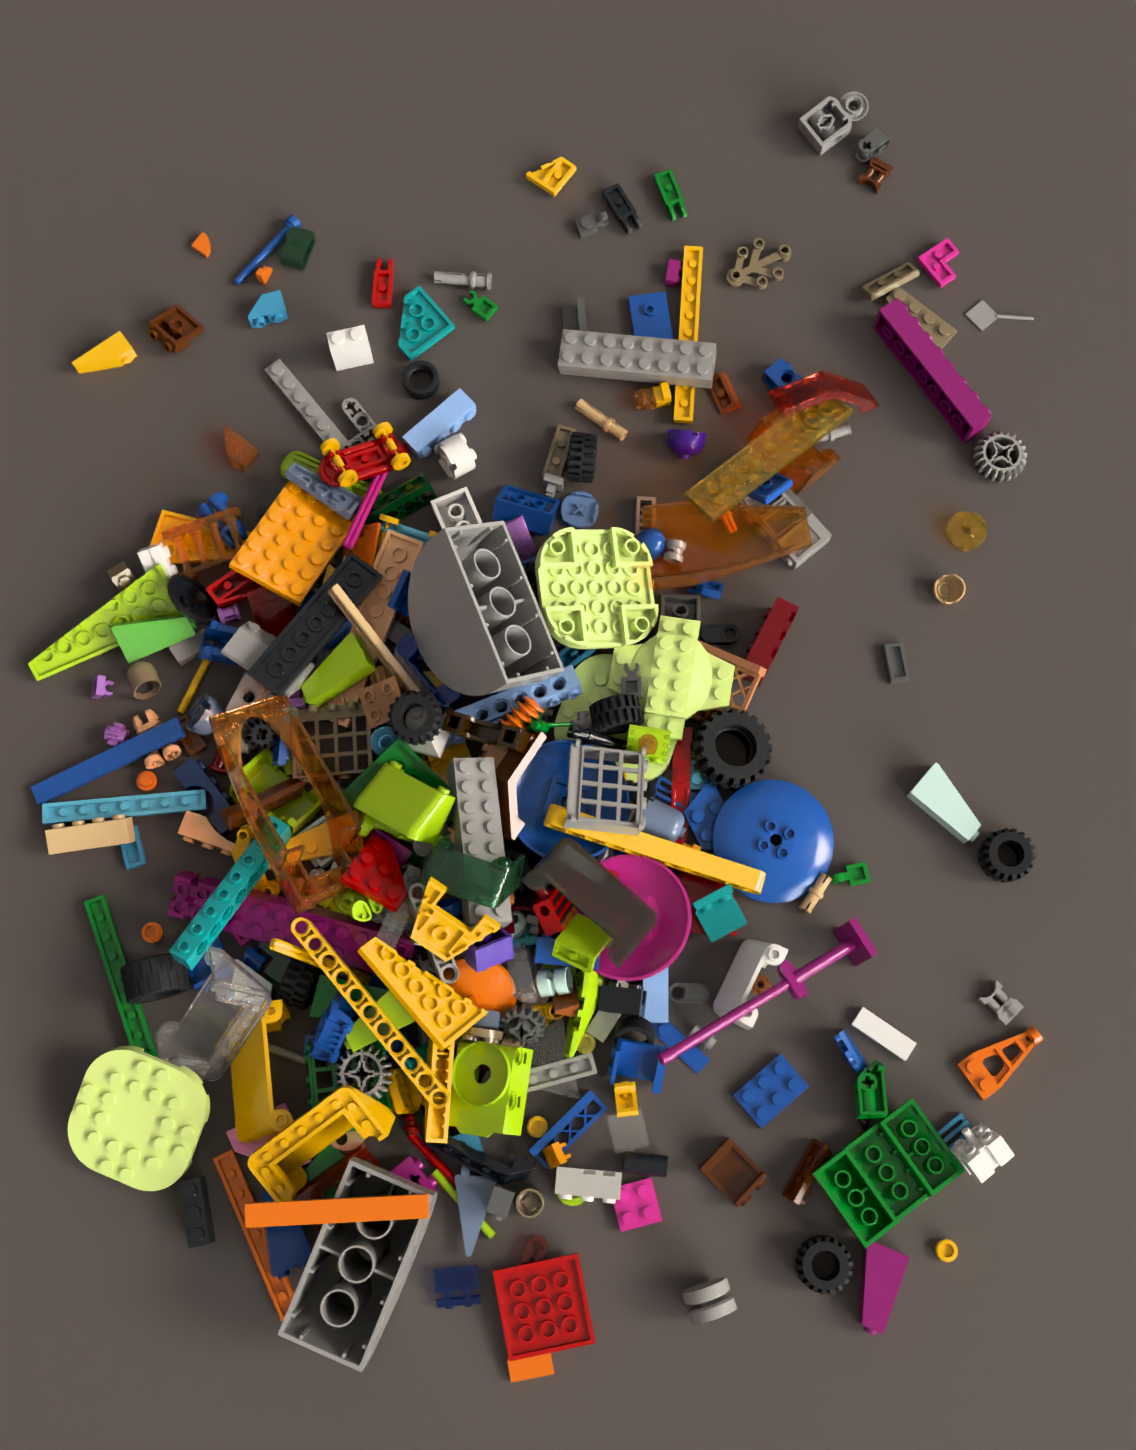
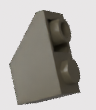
[107,561,137,592]

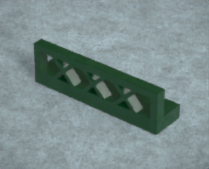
[356,472,437,525]

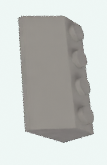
[221,621,316,698]

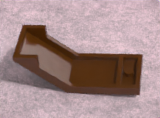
[495,732,547,840]

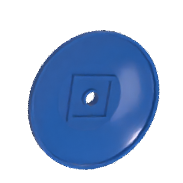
[516,740,630,863]
[712,780,834,903]

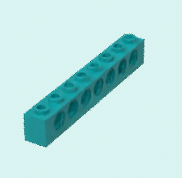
[169,816,292,971]

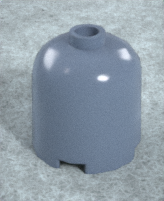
[640,797,686,843]

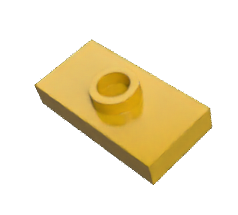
[387,1070,414,1114]

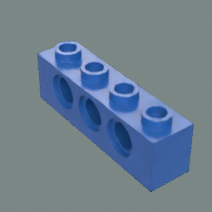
[762,358,833,432]

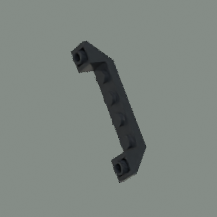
[414,1104,536,1186]

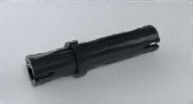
[567,725,627,750]

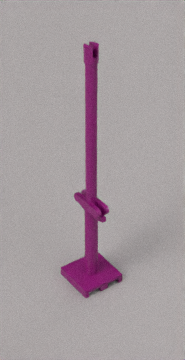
[657,917,878,1066]

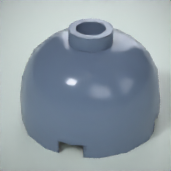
[185,694,224,735]

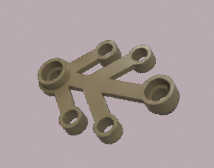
[726,238,792,290]

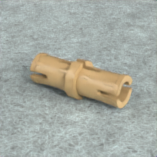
[799,872,832,914]

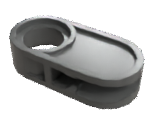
[668,982,709,1004]

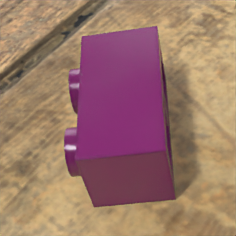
[665,259,682,287]

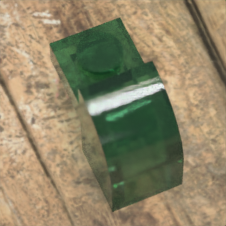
[258,941,292,984]

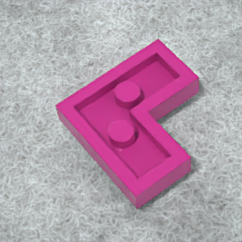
[917,238,959,289]

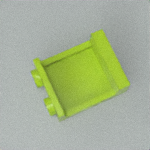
[552,913,615,974]

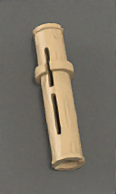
[575,399,628,441]

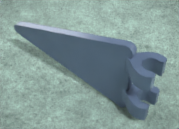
[454,1165,496,1257]

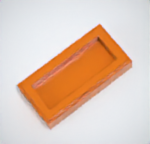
[507,1353,554,1382]

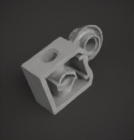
[798,91,869,156]
[225,673,274,755]

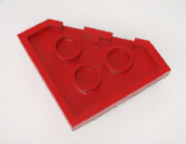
[340,834,408,913]

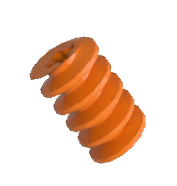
[499,696,545,730]

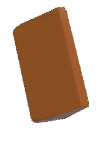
[709,372,742,415]
[552,981,579,1017]

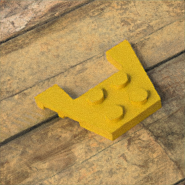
[410,876,501,962]

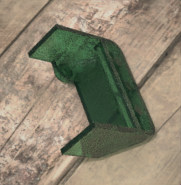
[419,830,525,908]

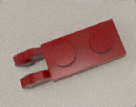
[372,258,394,308]

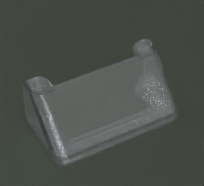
[155,946,272,1081]

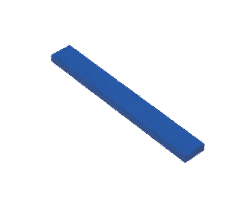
[31,717,186,806]

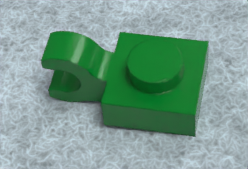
[831,862,871,887]

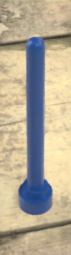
[234,214,302,285]

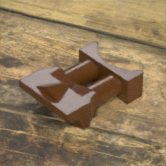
[857,157,894,195]

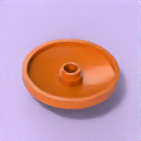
[443,956,517,1028]

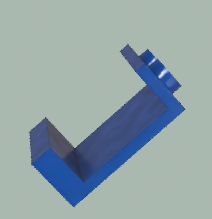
[607,1038,668,1094]

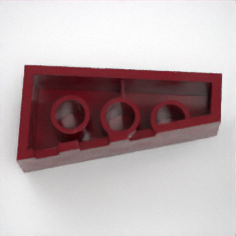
[739,597,799,687]

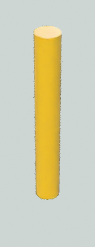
[177,659,210,715]

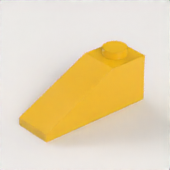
[71,331,137,374]

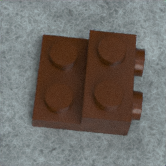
[148,304,204,355]

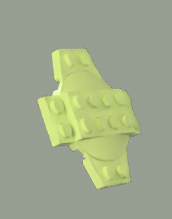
[608,615,735,741]

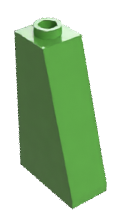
[111,614,198,664]

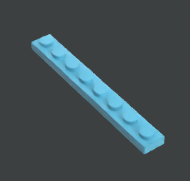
[42,789,208,825]

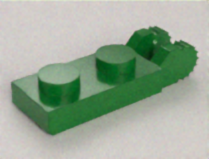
[653,169,687,221]

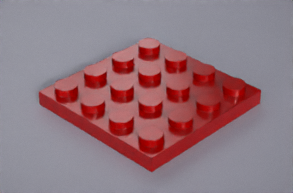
[493,1252,596,1362]

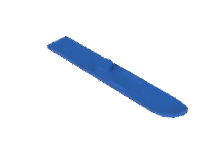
[611,980,710,1074]

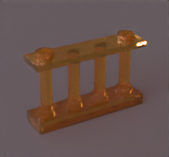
[161,507,243,578]

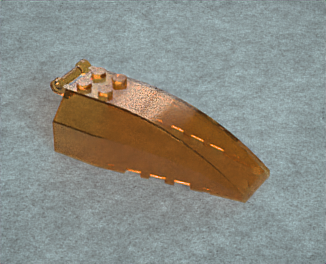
[642,501,811,590]

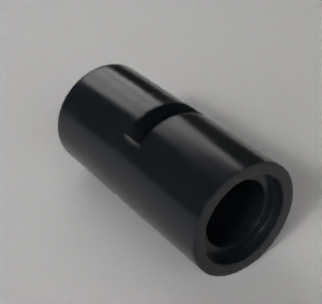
[623,1151,668,1178]

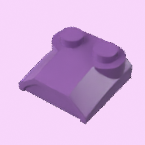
[505,515,536,561]

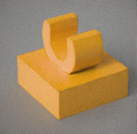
[542,1141,571,1169]

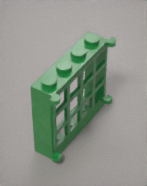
[304,1040,394,1132]

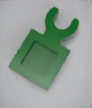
[463,290,498,323]

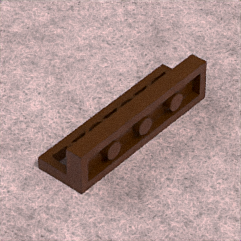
[220,777,305,831]

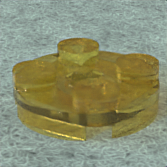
[946,511,987,552]

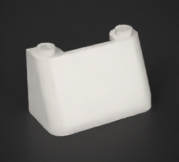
[713,939,788,1030]

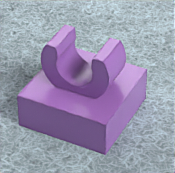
[91,675,114,700]
[285,690,308,710]

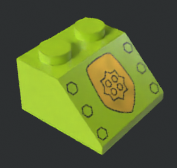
[626,724,671,765]

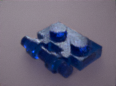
[434,1265,481,1309]

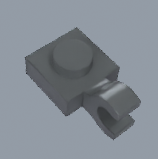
[574,211,609,239]

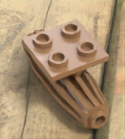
[357,665,407,730]

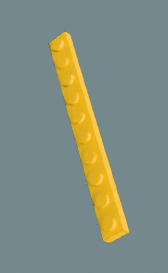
[673,246,703,424]

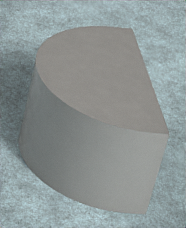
[408,521,565,696]
[277,1157,438,1372]

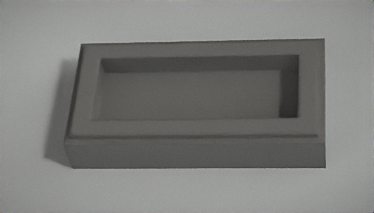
[882,642,911,684]

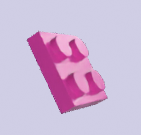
[613,1177,662,1232]

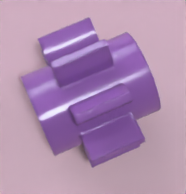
[104,722,129,747]

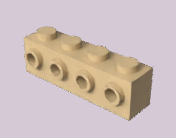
[45,814,136,855]

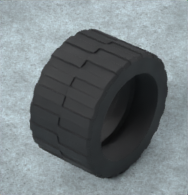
[120,953,191,1004]

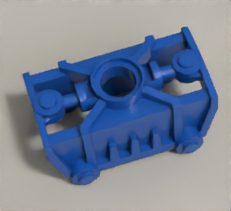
[197,620,243,668]
[309,991,357,1063]

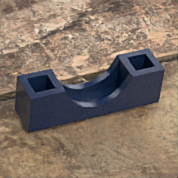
[173,757,237,838]

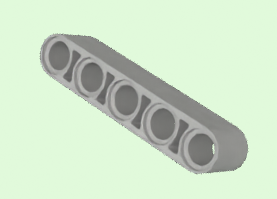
[406,883,459,984]

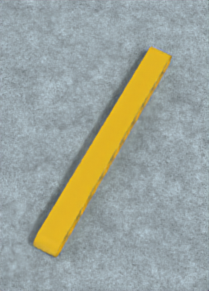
[543,804,766,894]
[291,917,450,1108]

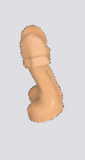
[133,709,181,769]

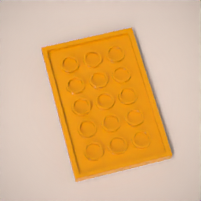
[229,480,356,606]

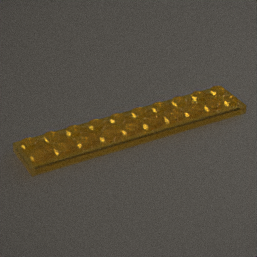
[684,387,854,522]

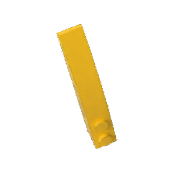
[425,1036,455,1143]

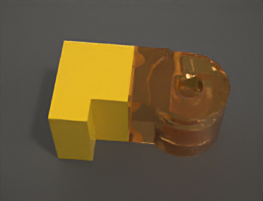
[633,381,672,411]

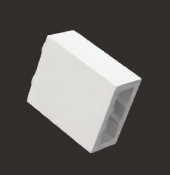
[326,325,374,371]

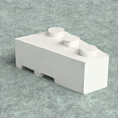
[555,1167,622,1204]

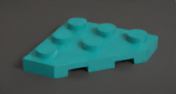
[398,285,455,362]

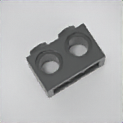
[486,1184,516,1221]

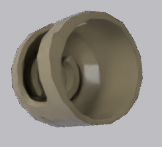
[127,661,161,701]

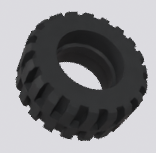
[690,708,772,790]

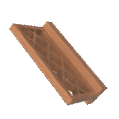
[698,640,767,711]

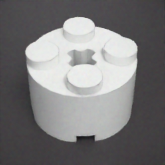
[434,433,477,480]

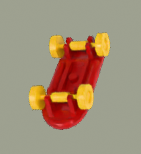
[318,422,411,487]

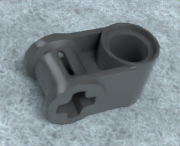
[855,127,891,164]

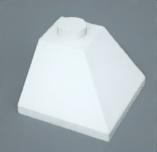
[405,707,450,759]

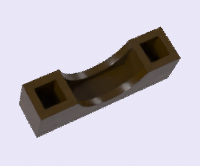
[441,710,530,754]

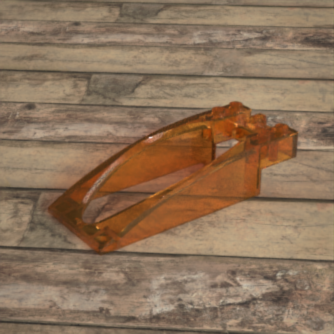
[208,693,362,915]

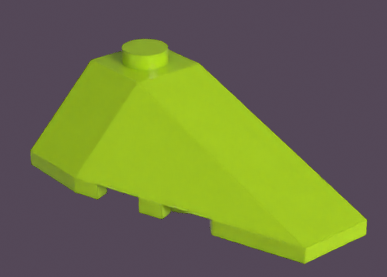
[564,970,605,1059]

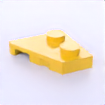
[526,156,576,197]

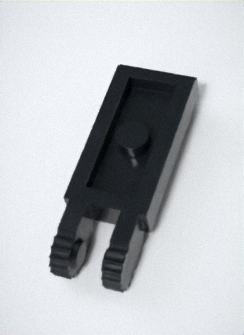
[602,183,642,235]

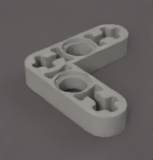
[340,398,377,450]

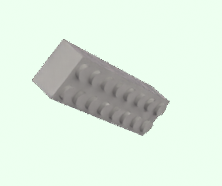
[558,329,717,389]
[447,757,512,928]

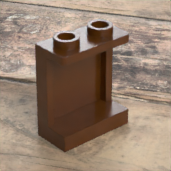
[699,1137,767,1207]

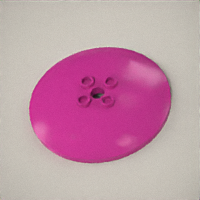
[569,854,692,981]

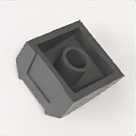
[660,593,701,637]

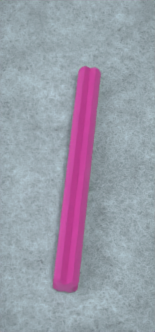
[343,472,388,550]

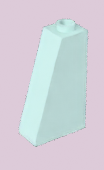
[907,763,981,844]

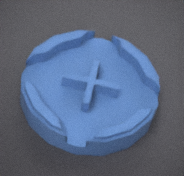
[561,491,599,530]

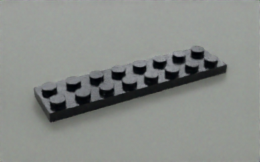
[247,552,383,699]

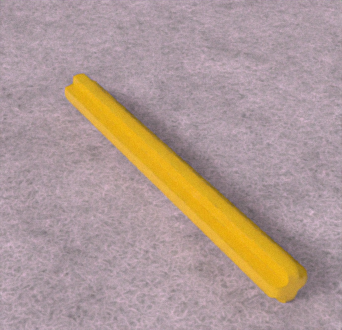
[269,938,371,985]

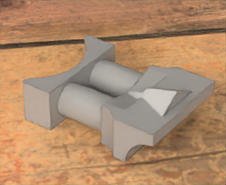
[977,981,1024,1026]

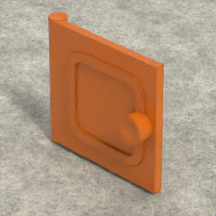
[341,522,381,568]

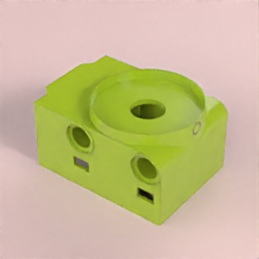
[449,1040,533,1137]

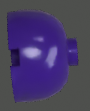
[667,429,707,460]

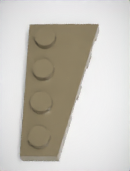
[884,287,957,350]

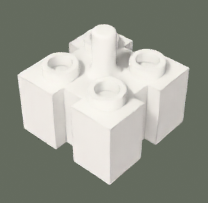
[950,1123,1015,1183]

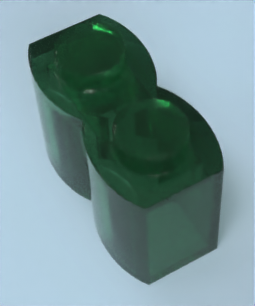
[278,226,316,271]

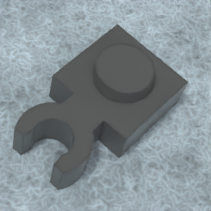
[621,663,643,698]

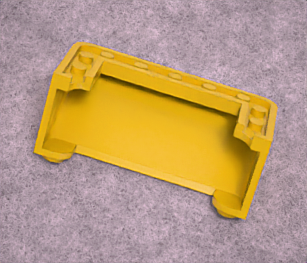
[228,999,293,1144]
[247,1085,396,1201]

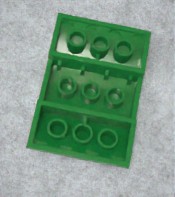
[812,1098,965,1249]

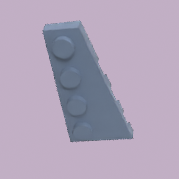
[284,462,364,520]

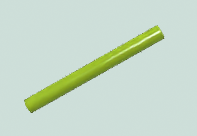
[431,1169,496,1239]

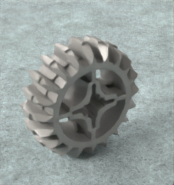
[973,430,1027,483]
[334,1045,393,1099]

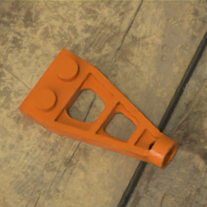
[956,1026,1043,1100]

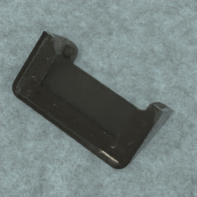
[521,838,658,968]

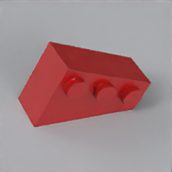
[205,569,272,608]

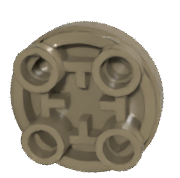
[462,1027,503,1044]

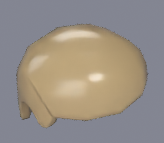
[932,574,966,604]

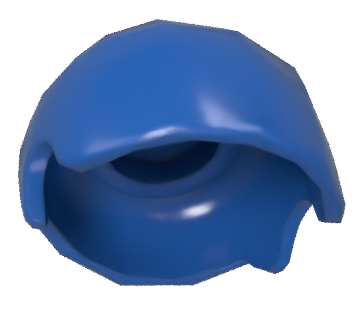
[636,527,666,560]

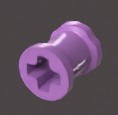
[217,603,242,625]

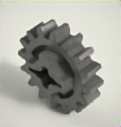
[499,1004,546,1046]

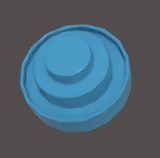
[370,726,398,756]

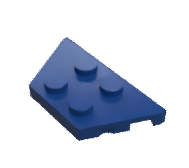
[683,779,724,851]

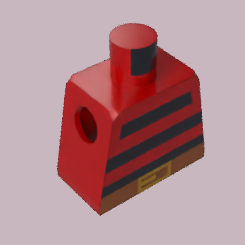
[532,881,577,937]

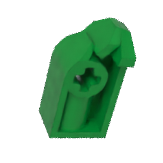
[853,1060,888,1119]

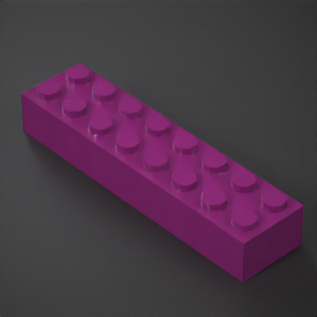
[872,298,992,444]

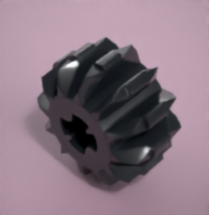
[242,716,278,751]

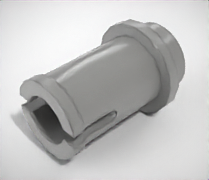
[689,1024,717,1050]

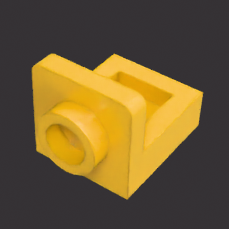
[614,1081,639,1117]

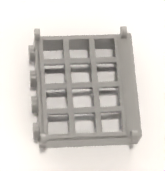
[563,738,648,836]

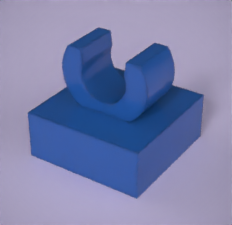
[242,946,269,974]

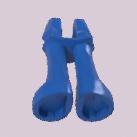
[196,492,248,549]

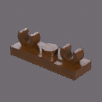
[782,1138,833,1205]

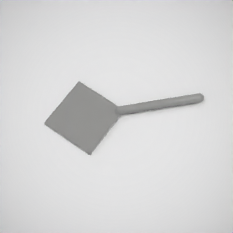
[965,300,1034,332]

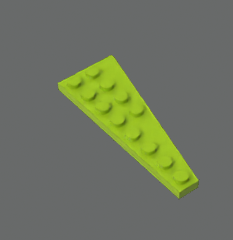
[28,563,181,681]

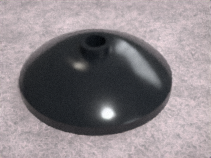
[167,574,218,624]

